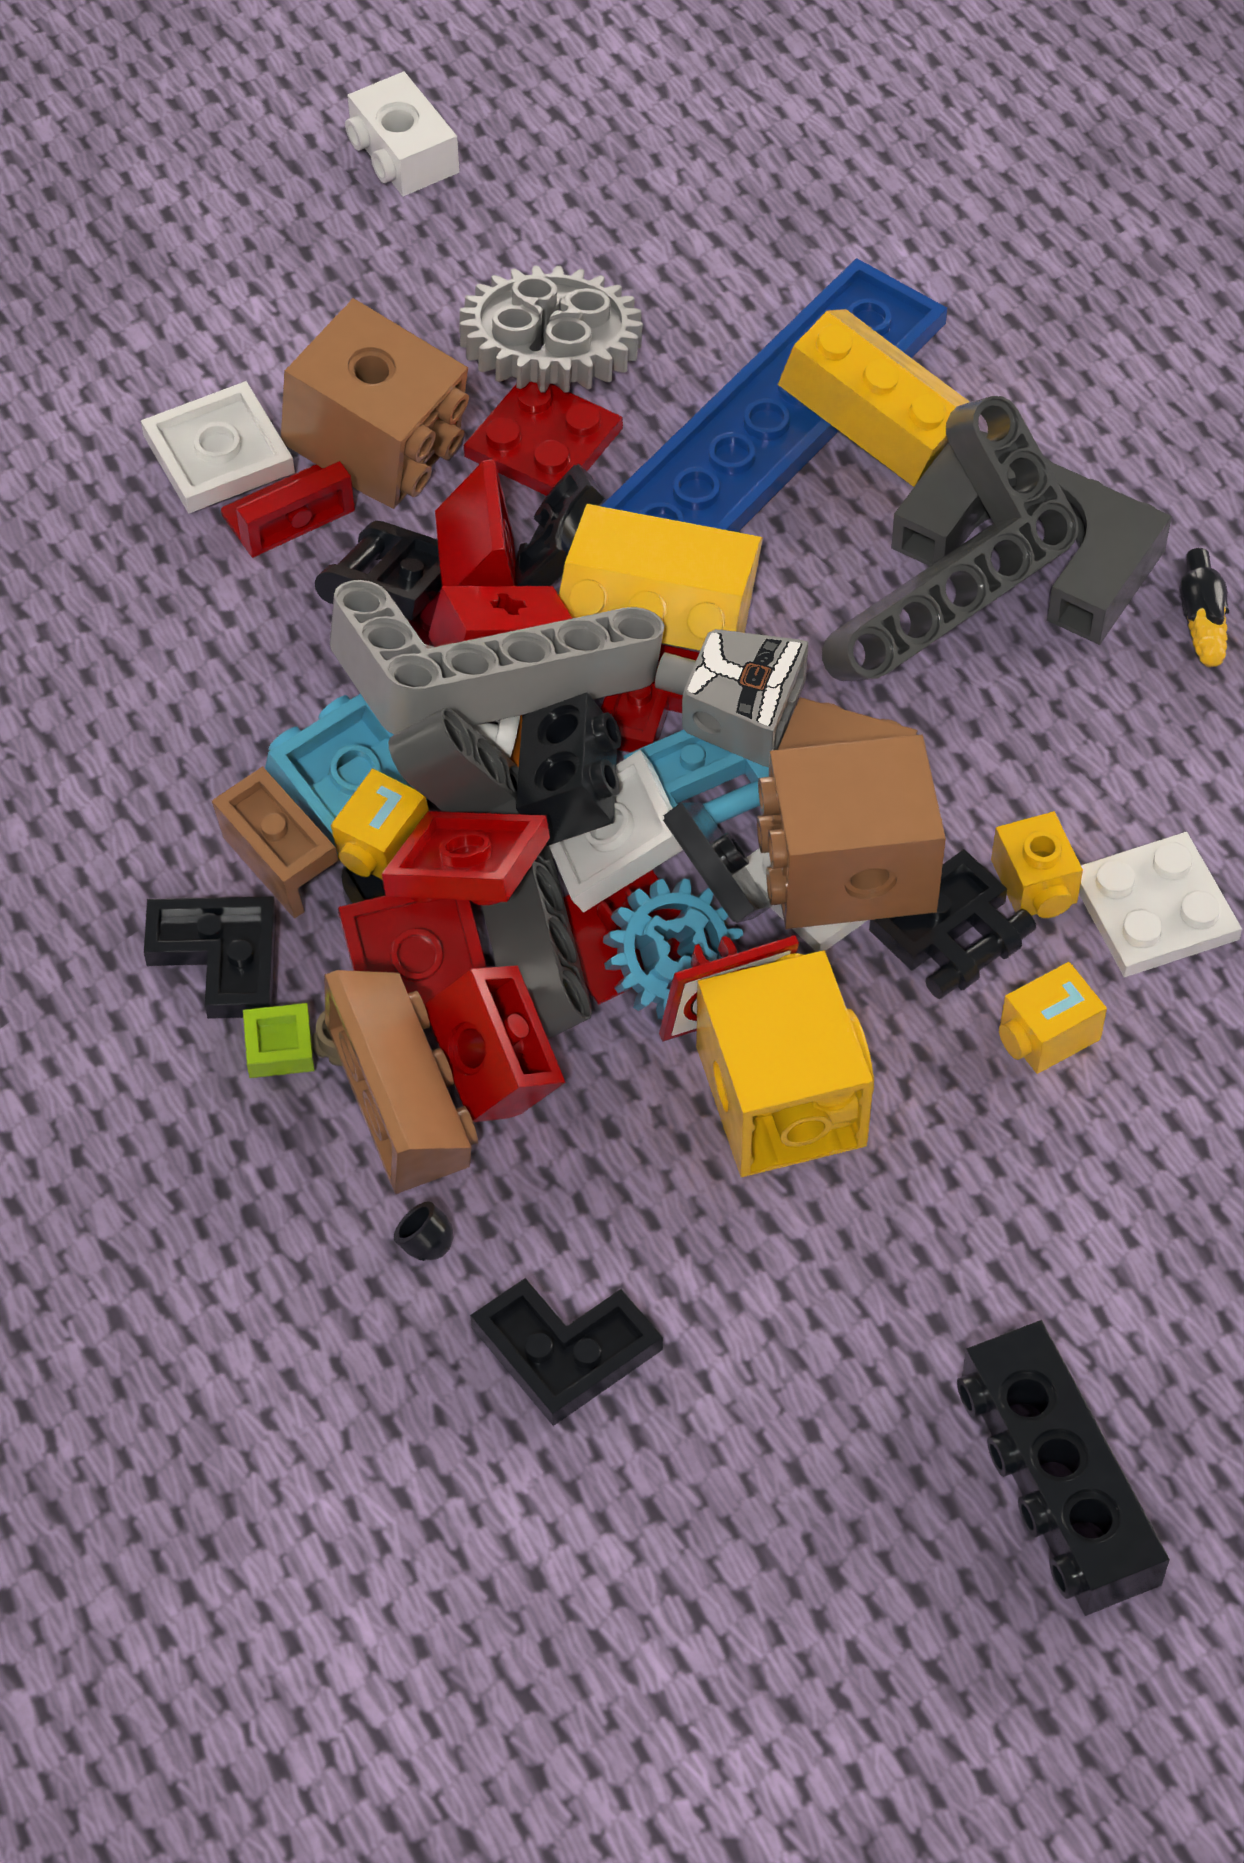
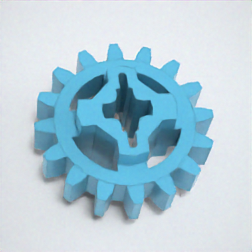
[603,879,743,1019]

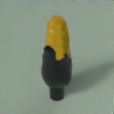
[1179,548,1229,667]

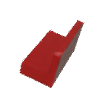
[221,461,355,558]

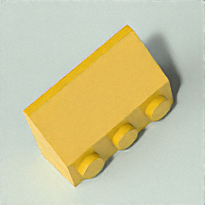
[778,309,969,487]
[559,504,763,651]

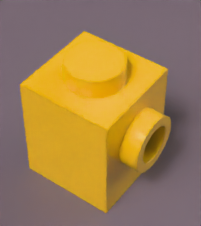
[991,811,1083,918]

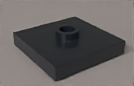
[663,803,772,923]

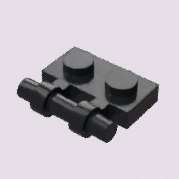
[869,849,1036,999]

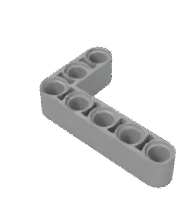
[329,580,665,735]

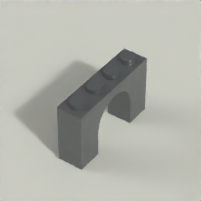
[891,430,1172,645]

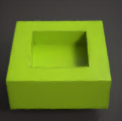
[243,1003,314,1078]

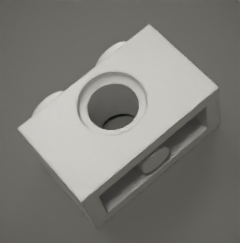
[345,71,459,196]

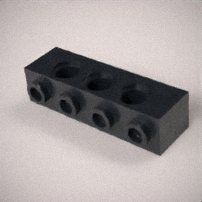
[957,1320,1170,1616]

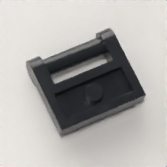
[315,520,442,621]

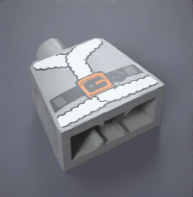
[655,629,808,767]

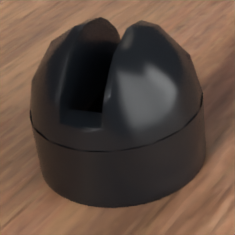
[394,1201,454,1261]

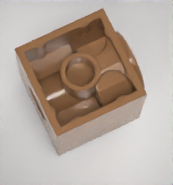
[281,298,469,509]
[757,734,946,929]

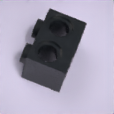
[516,692,622,846]

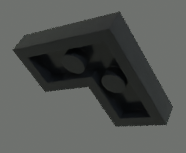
[144,896,276,1019]
[470,1278,663,1426]

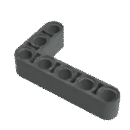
[822,396,1078,681]
[388,708,592,1039]

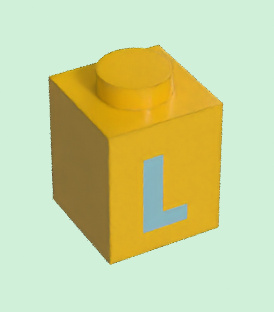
[331,768,429,880]
[999,962,1107,1074]

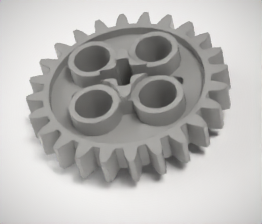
[459,266,643,392]

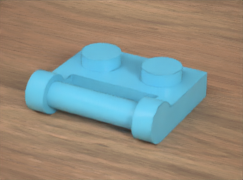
[624,730,769,825]

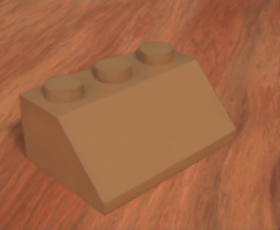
[324,970,478,1194]

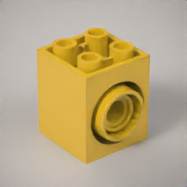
[696,950,874,1177]

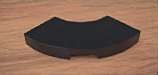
[515,463,605,586]

